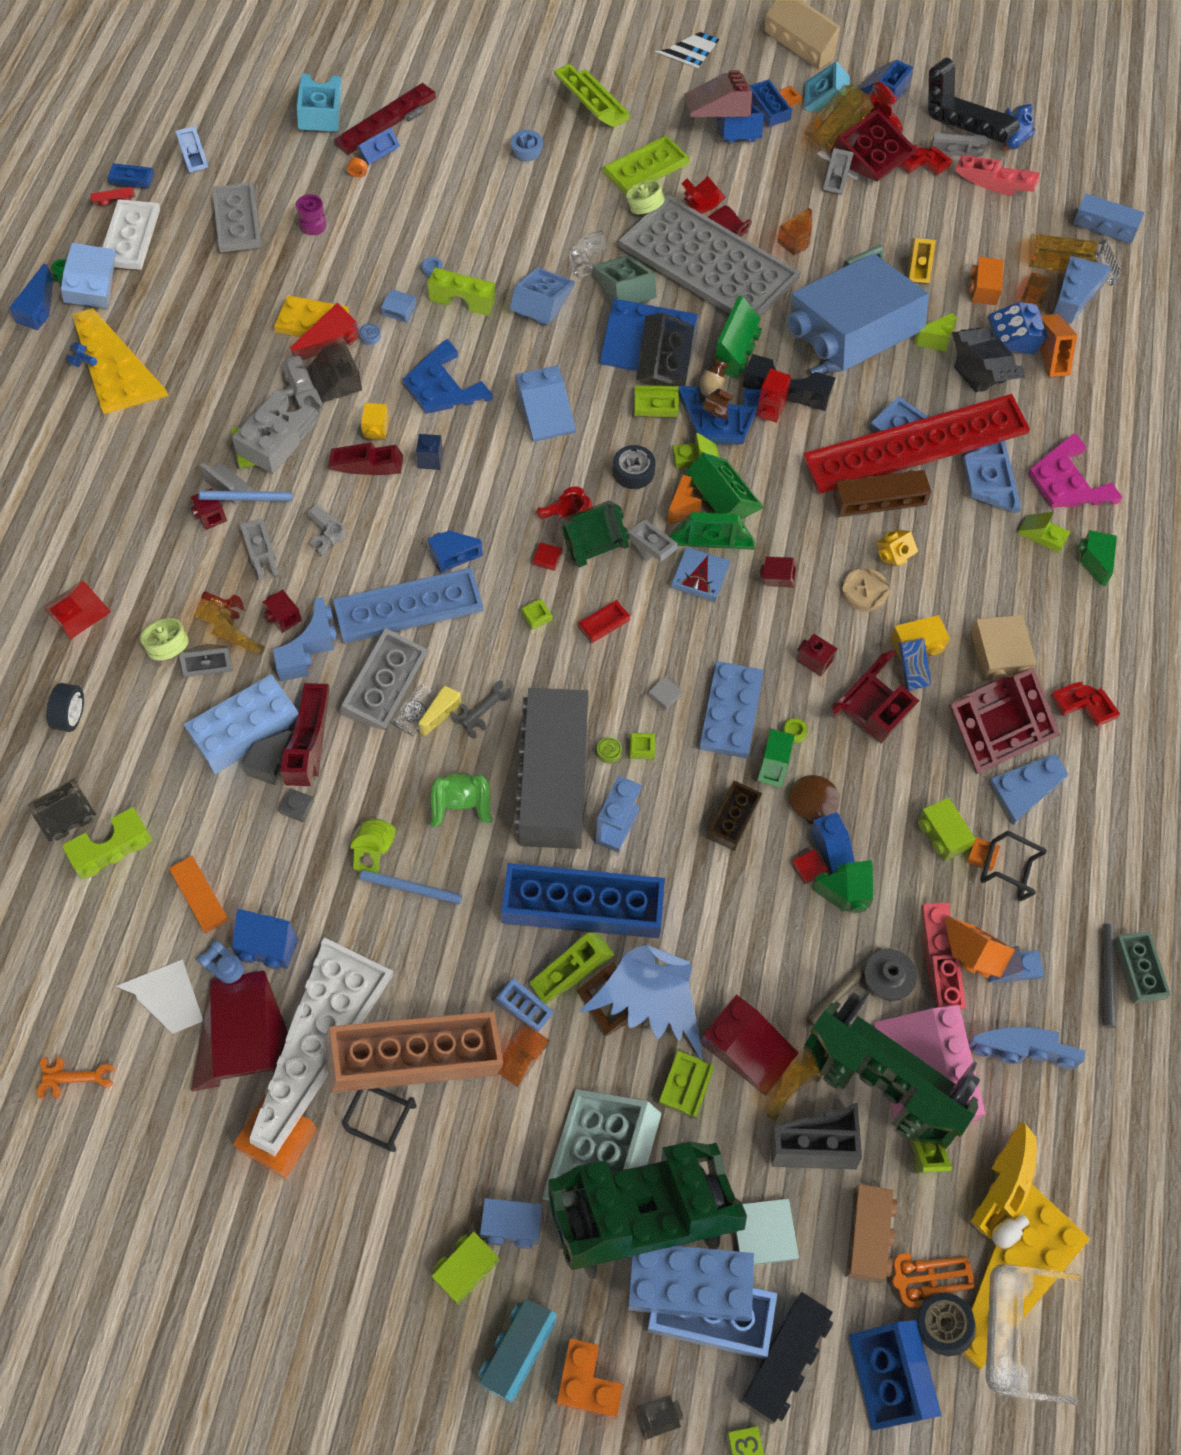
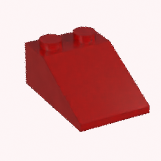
[290,302,359,360]

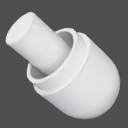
[992,1214,1029,1248]

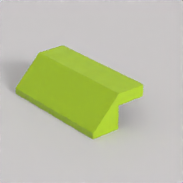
[554,63,630,127]

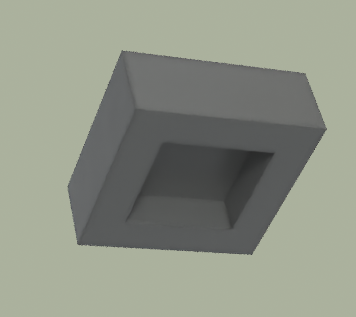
[279,788,314,822]

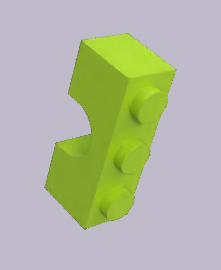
[427,267,496,316]
[62,807,153,879]

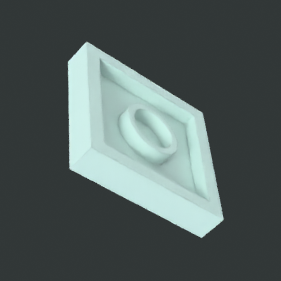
[735,1199,799,1265]

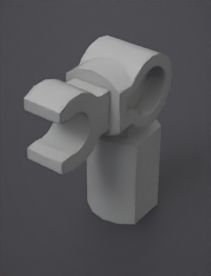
[308,504,346,556]

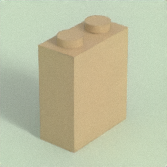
[971,615,1037,681]

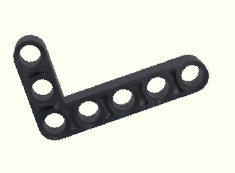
[928,57,1020,143]

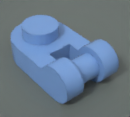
[196,939,244,983]

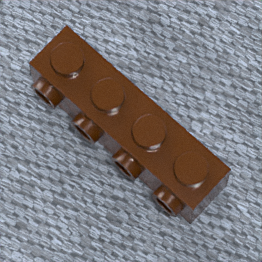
[833,470,932,517]

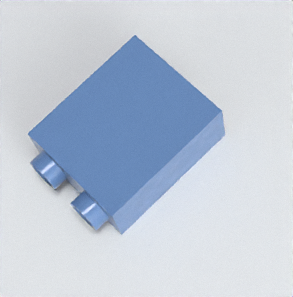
[787,253,929,371]

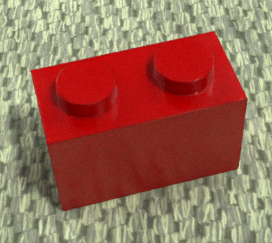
[756,368,791,423]

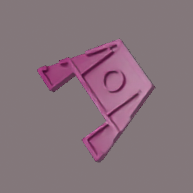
[1028,433,1123,508]

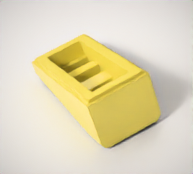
[419,686,462,737]

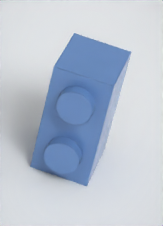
[480,1198,543,1249]

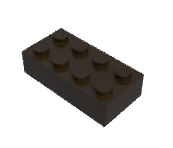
[706,780,762,851]

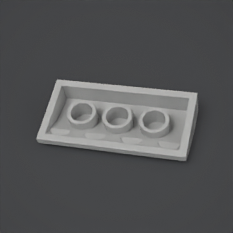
[339,628,428,730]

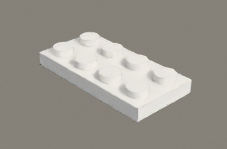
[102,200,160,270]

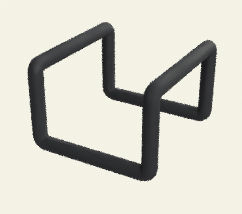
[980,831,1047,902]
[342,1088,417,1152]

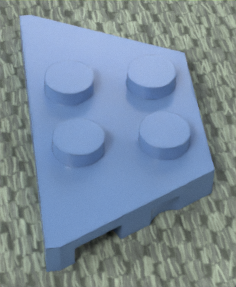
[962,441,1021,513]

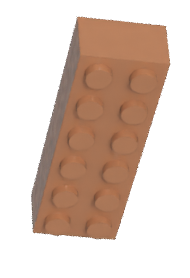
[325,1011,504,1093]

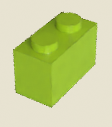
[918,797,976,862]
[432,1232,500,1306]

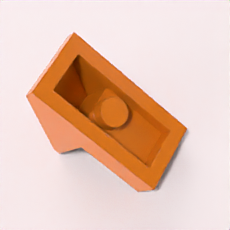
[667,475,702,524]

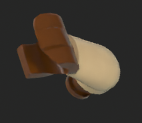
[699,359,734,420]

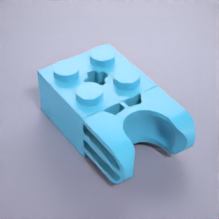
[297,73,342,132]

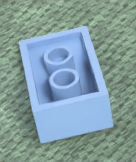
[61,243,116,309]

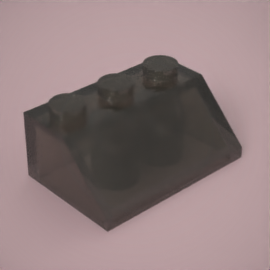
[636,312,694,386]

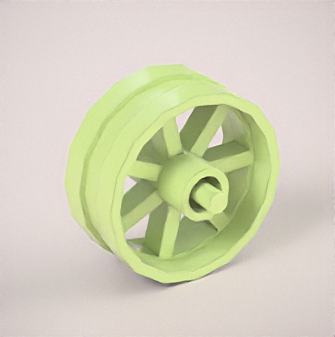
[626,180,665,214]
[140,618,189,660]

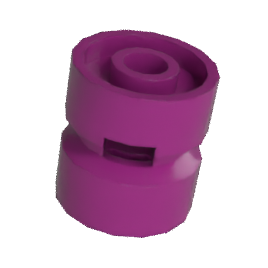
[296,194,327,235]

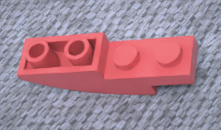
[955,155,1040,196]
[921,902,966,1009]

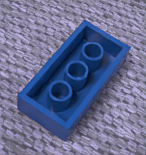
[749,79,792,127]

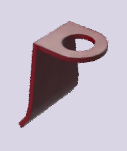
[708,205,752,237]

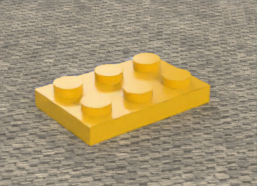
[274,295,349,337]

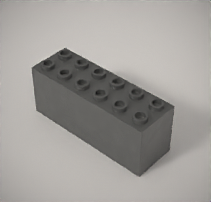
[515,688,588,849]

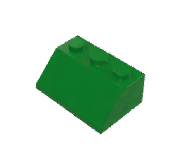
[715,296,762,379]
[685,453,764,519]

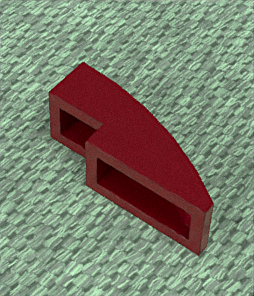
[328,442,404,475]

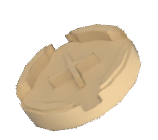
[842,568,889,611]

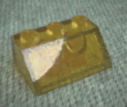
[804,85,873,152]
[1029,234,1099,271]

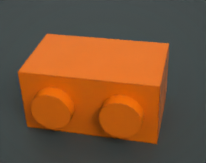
[969,256,1004,306]

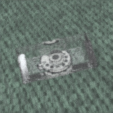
[390,684,437,737]

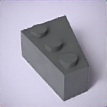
[771,1103,862,1170]

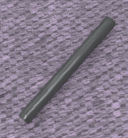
[1103,924,1116,1028]

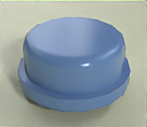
[511,130,543,161]

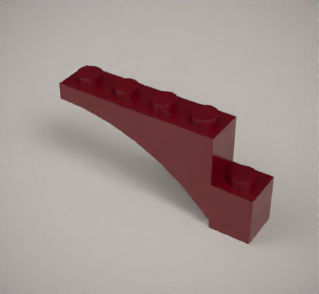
[280,683,330,786]

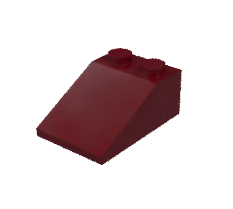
[701,994,799,1096]

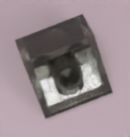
[28,778,96,842]

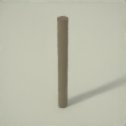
[806,948,882,1026]

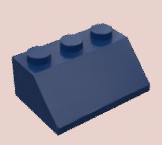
[849,1320,942,1431]

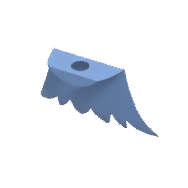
[580,945,702,1059]

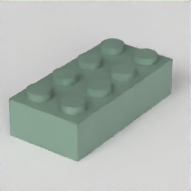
[1114,932,1171,1004]

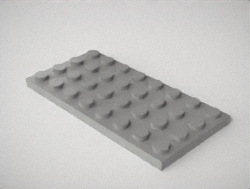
[618,194,801,317]

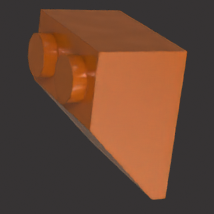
[945,915,1016,978]

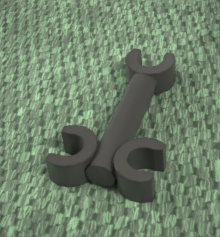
[450,680,512,739]

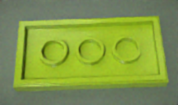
[603,135,690,195]

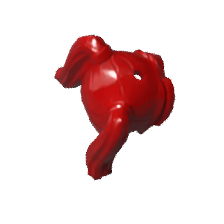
[857,81,903,133]
[536,486,592,544]

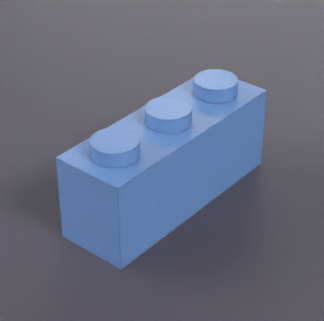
[1073,193,1144,243]

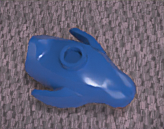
[1004,104,1036,151]

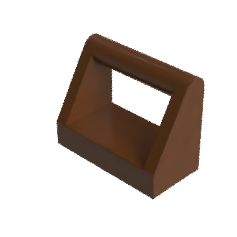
[577,963,628,1036]

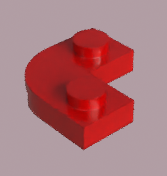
[900,144,953,175]
[1050,682,1120,727]

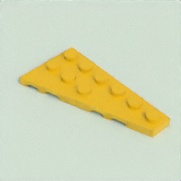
[72,308,168,414]
[962,1184,1090,1370]

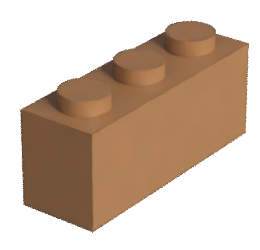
[846,1184,897,1284]

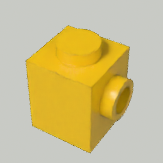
[361,403,389,440]

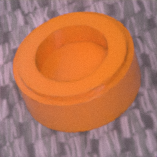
[346,158,368,177]

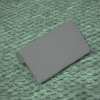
[200,462,252,506]

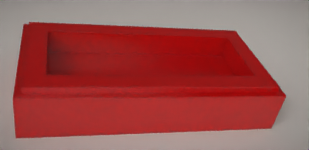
[578,600,630,643]

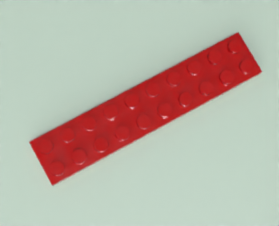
[803,394,1030,494]

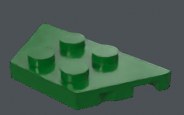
[667,512,755,550]

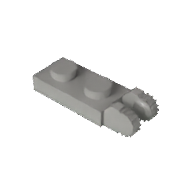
[929,133,988,157]
[240,518,279,580]

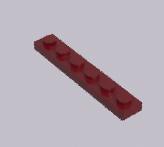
[334,82,436,155]

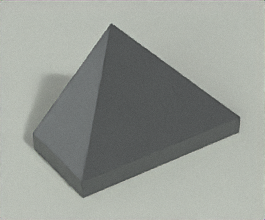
[179,644,233,677]

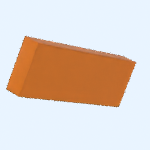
[169,856,229,934]

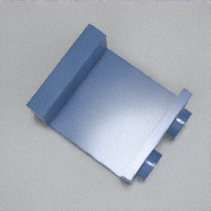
[596,775,642,853]

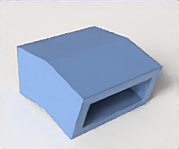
[381,289,416,323]

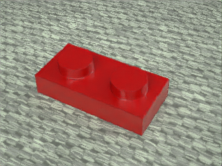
[90,187,136,206]

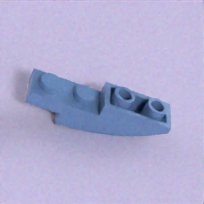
[968,1027,1085,1069]

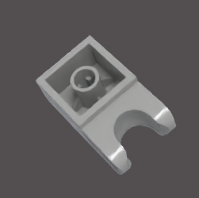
[232,390,317,474]

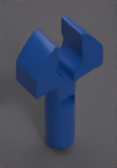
[66,342,97,367]

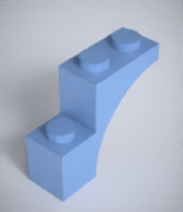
[273,597,337,681]

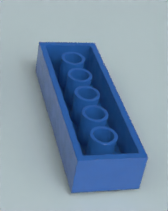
[501,863,665,939]

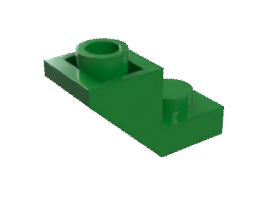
[757,728,795,788]

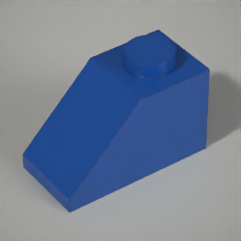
[428,530,483,572]
[810,812,855,874]

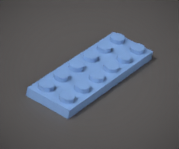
[333,568,484,643]

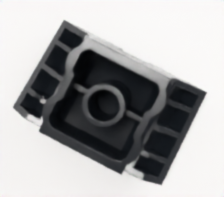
[952,327,1025,393]

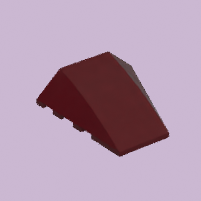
[191,970,288,1091]

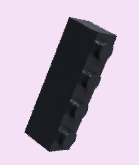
[740,1292,833,1424]

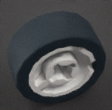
[46,683,84,732]

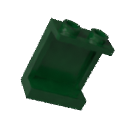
[559,500,629,568]

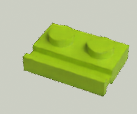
[634,385,679,417]
[658,1051,715,1119]

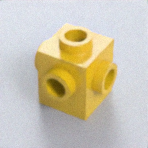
[876,530,918,566]

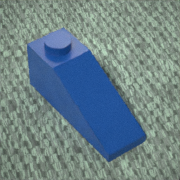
[9,264,53,330]

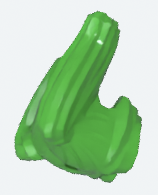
[429,773,493,827]

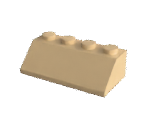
[764,0,840,69]

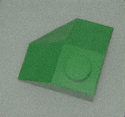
[812,860,873,913]

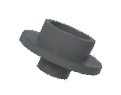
[864,949,918,1001]

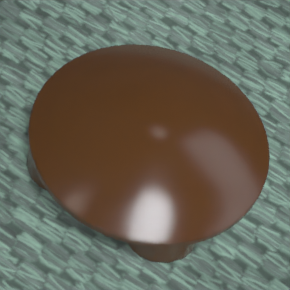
[789,775,840,824]

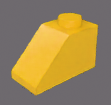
[908,238,936,283]

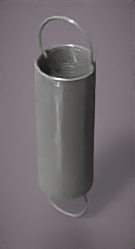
[402,105,427,123]

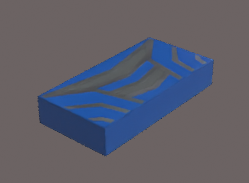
[898,637,931,691]

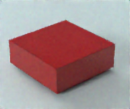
[533,542,562,571]
[792,849,828,884]

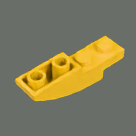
[971,1122,1037,1239]

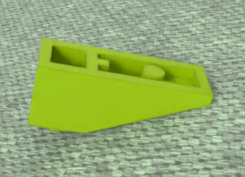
[529,932,615,1004]

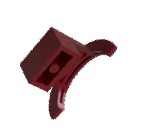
[831,651,920,744]

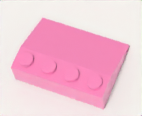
[873,1005,986,1128]

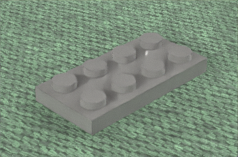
[212,182,262,253]

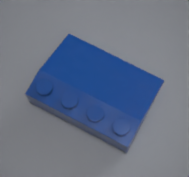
[600,299,698,380]

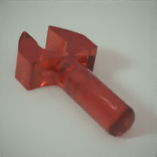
[201,591,245,620]

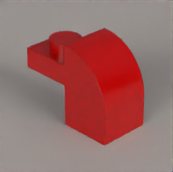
[681,176,726,214]

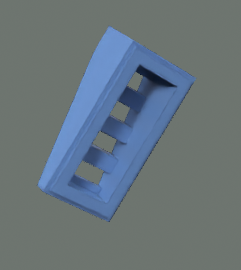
[493,978,554,1033]

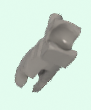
[272,356,323,412]

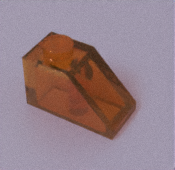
[777,208,812,256]

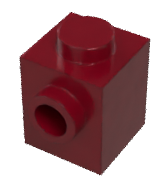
[190,488,227,530]
[760,556,797,588]
[263,589,302,633]
[797,633,838,677]

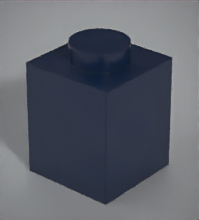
[416,434,443,470]

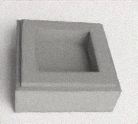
[648,676,683,710]

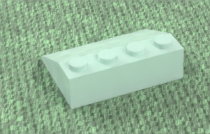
[542,1089,662,1206]

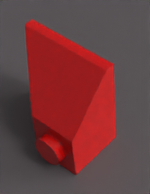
[43,580,111,639]

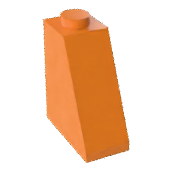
[1039,314,1077,377]

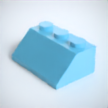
[478,1299,557,1405]

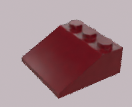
[830,109,918,182]

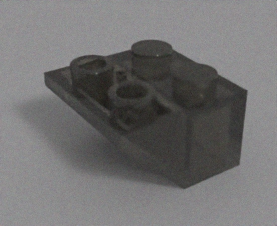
[306,341,362,403]

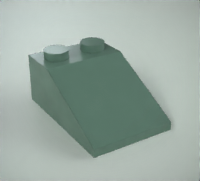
[591,255,657,304]

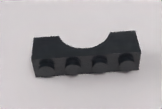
[742,354,836,411]

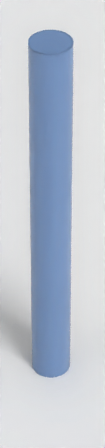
[198,490,293,501]
[360,870,462,905]

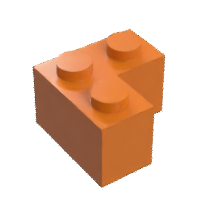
[557,1338,623,1419]

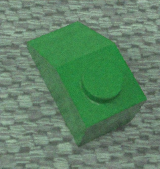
[1078,530,1117,586]

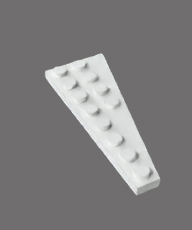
[249,937,393,1156]

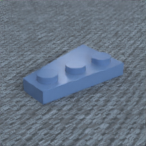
[989,754,1068,825]

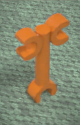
[37,1057,115,1099]

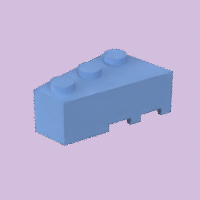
[1052,256,1112,323]

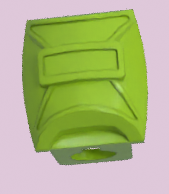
[350,818,396,873]

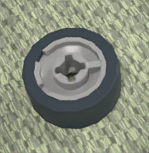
[613,445,656,489]

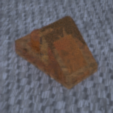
[1020,272,1051,311]
[498,1025,550,1087]

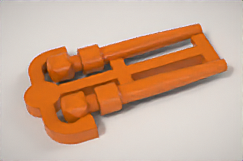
[892,1253,975,1309]

